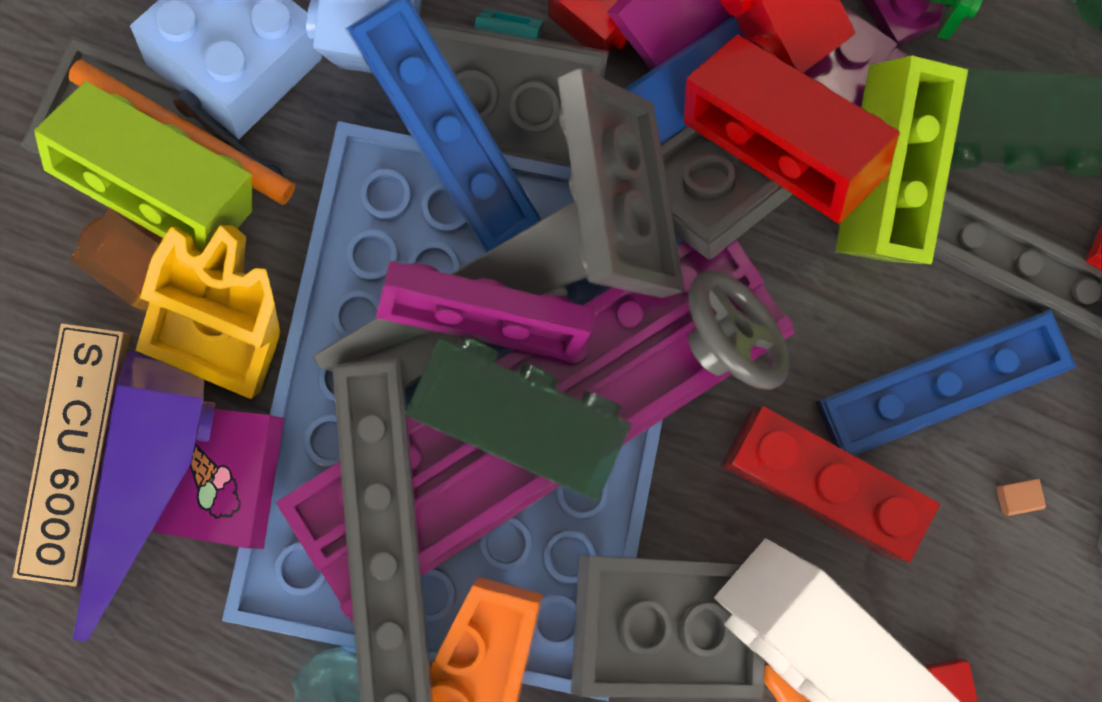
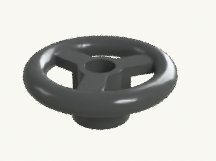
[688,271,790,389]

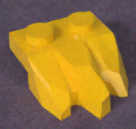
[135,225,280,399]

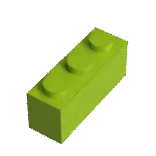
[835,56,968,265]
[34,81,252,253]

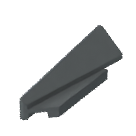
[313,201,588,388]

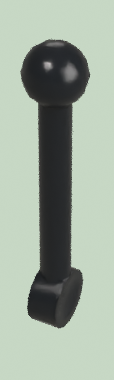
[173,90,284,177]

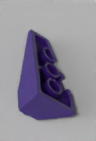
[73,351,215,641]

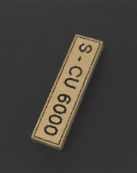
[12,323,131,587]

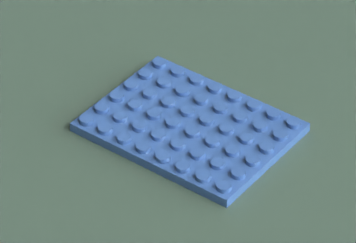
[222,121,683,701]

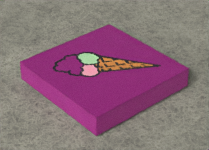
[151,409,284,549]

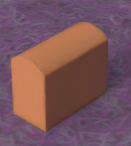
[996,479,1046,516]

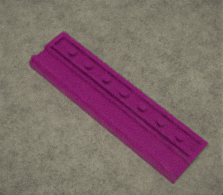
[275,240,795,621]

